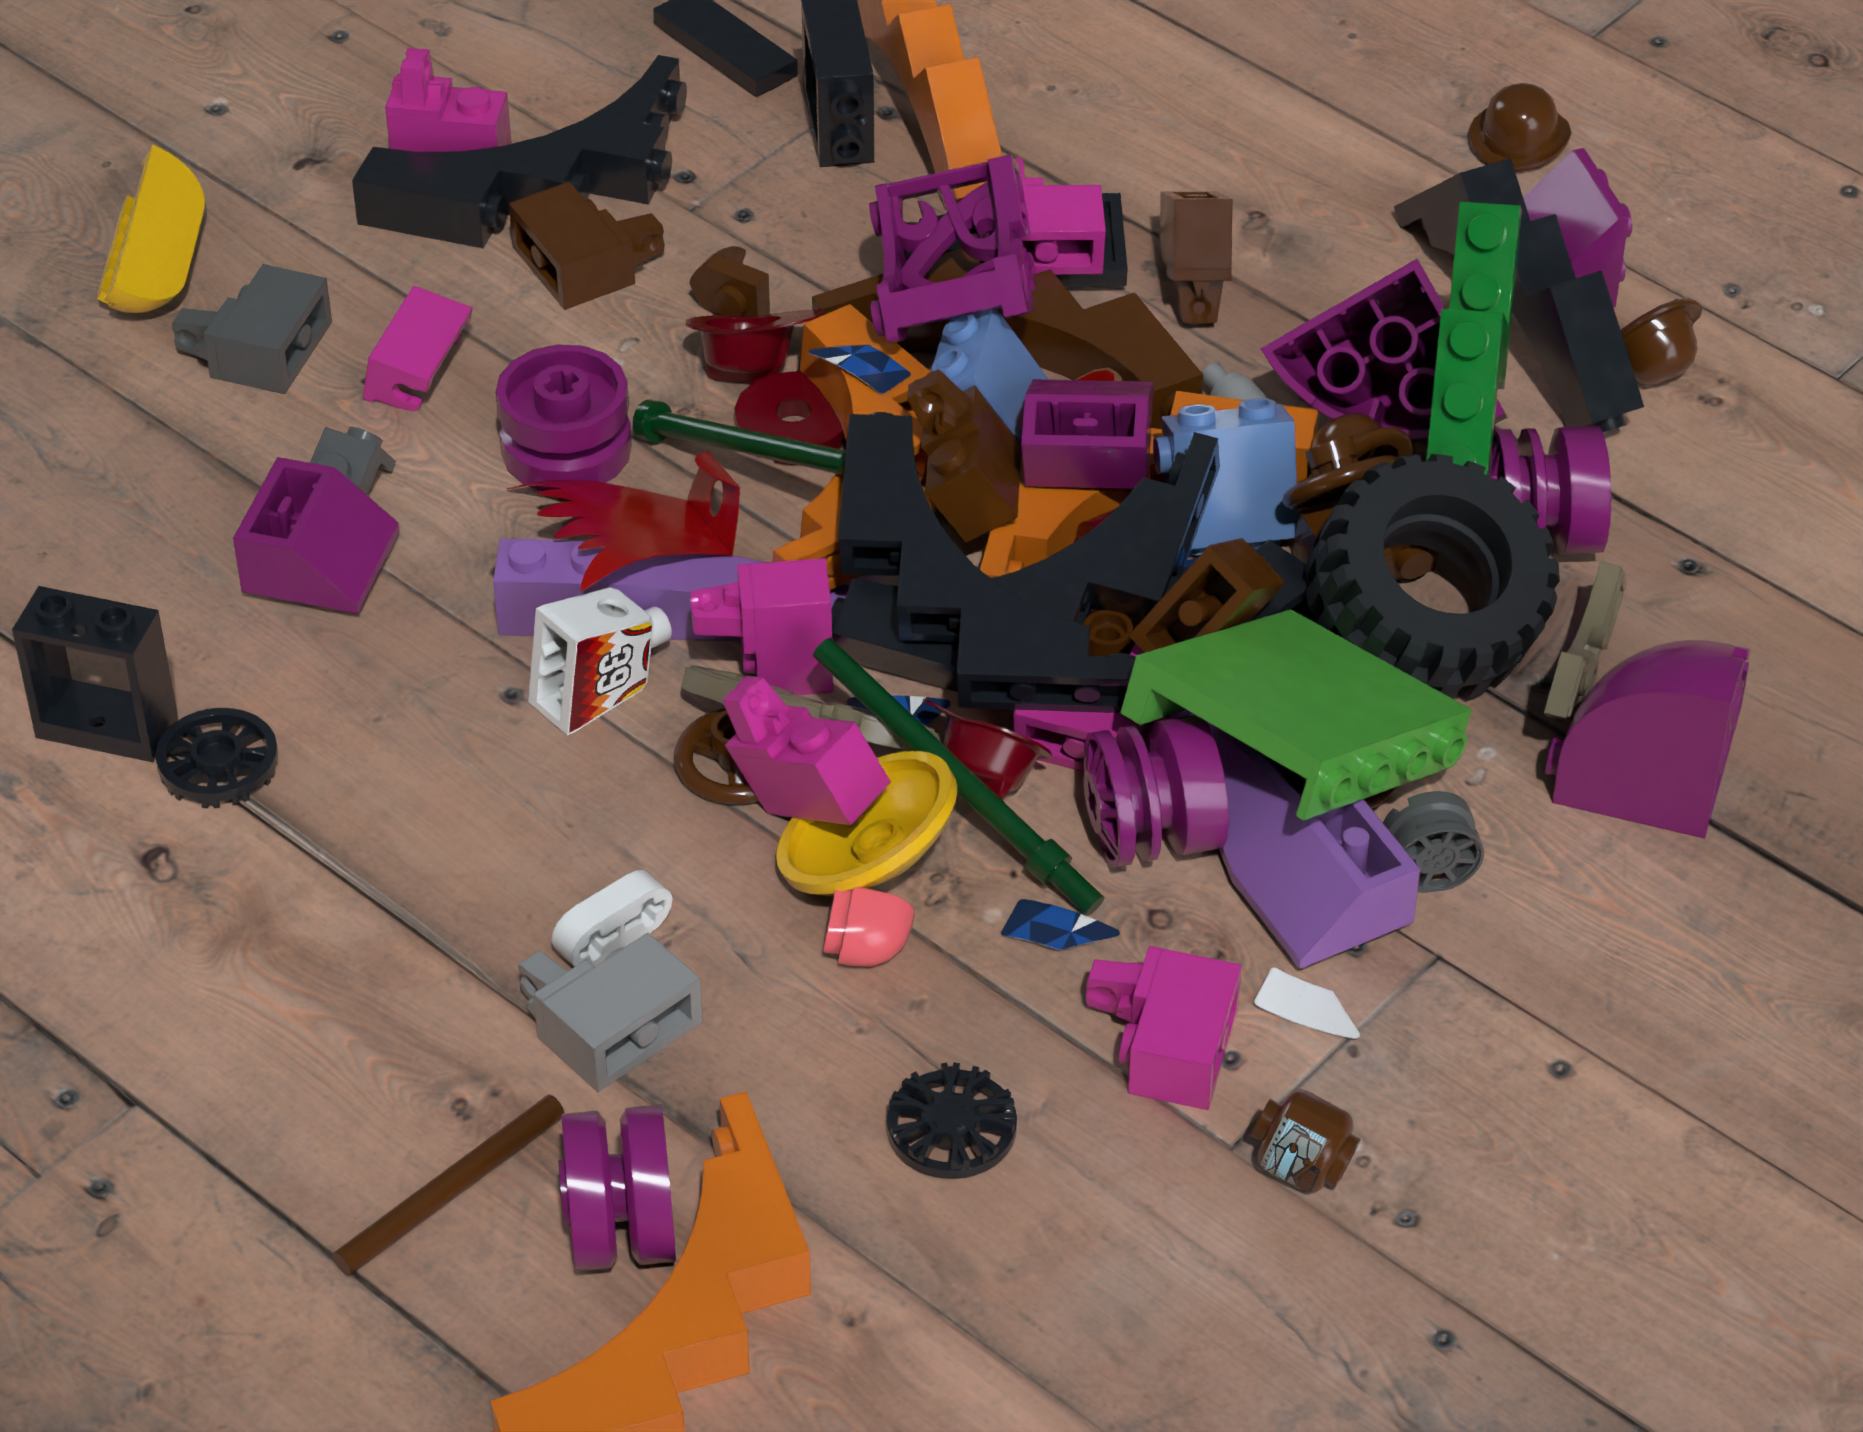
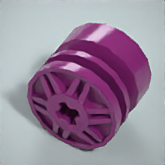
[1489,426,1612,554]
[1084,714,1229,867]

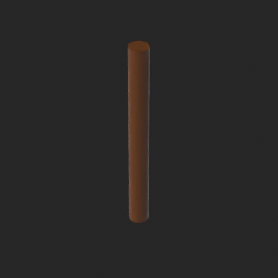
[332,1094,565,1276]

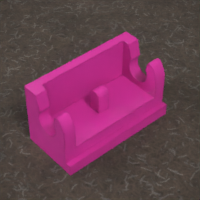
[363,285,473,411]

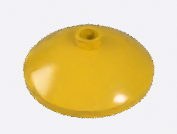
[776,751,957,896]

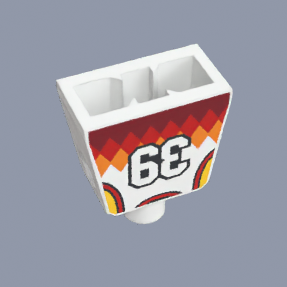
[528,587,672,736]

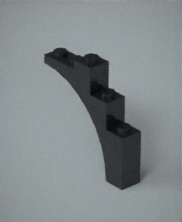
[352,55,687,249]

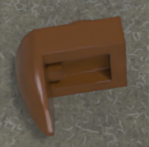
[689,246,770,317]

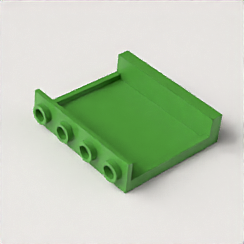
[1121,609,1472,821]

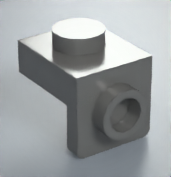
[310,426,396,495]

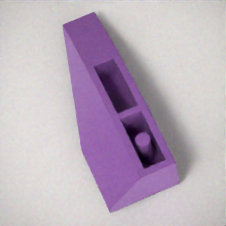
[1167,710,1420,969]

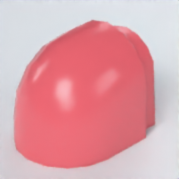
[823,888,915,967]

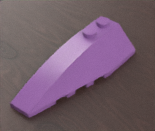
[493,539,850,641]

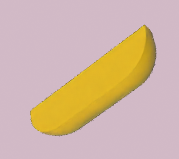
[97,144,205,313]

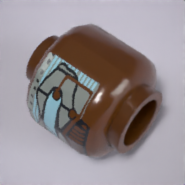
[1251,1089,1361,1193]

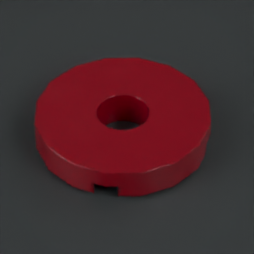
[734,371,845,465]

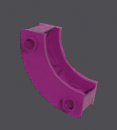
[869,154,1036,343]

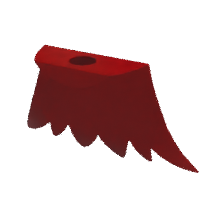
[507,451,740,591]

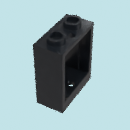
[801,0,875,167]
[12,586,178,763]

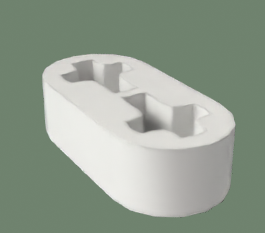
[552,870,673,967]

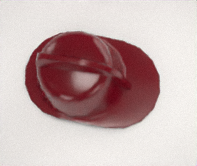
[685,309,825,383]
[923,699,1052,799]

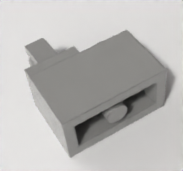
[518,932,703,1093]

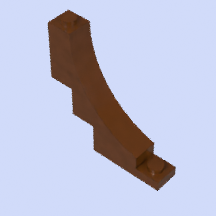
[812,248,1203,429]

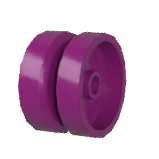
[495,344,632,491]
[558,1104,676,1272]

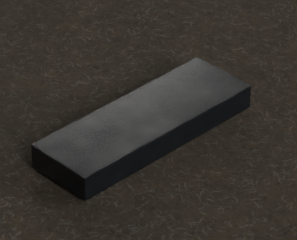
[653,0,798,97]

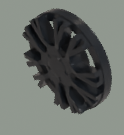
[156,708,278,808]
[887,1062,1017,1178]

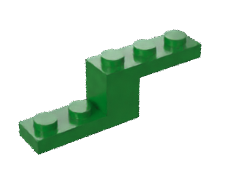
[1426,202,1522,476]

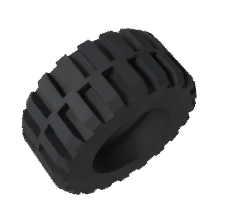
[1305,454,1560,700]

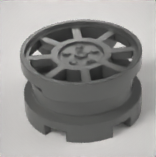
[1383,791,1484,893]

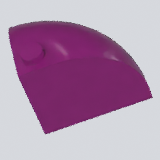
[1260,259,1508,442]
[1545,640,1750,839]

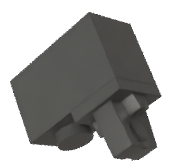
[172,264,332,394]

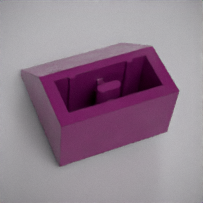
[1523,148,1632,307]
[1021,379,1154,489]
[233,457,400,614]

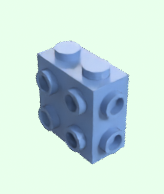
[931,309,1049,451]
[1153,398,1298,556]

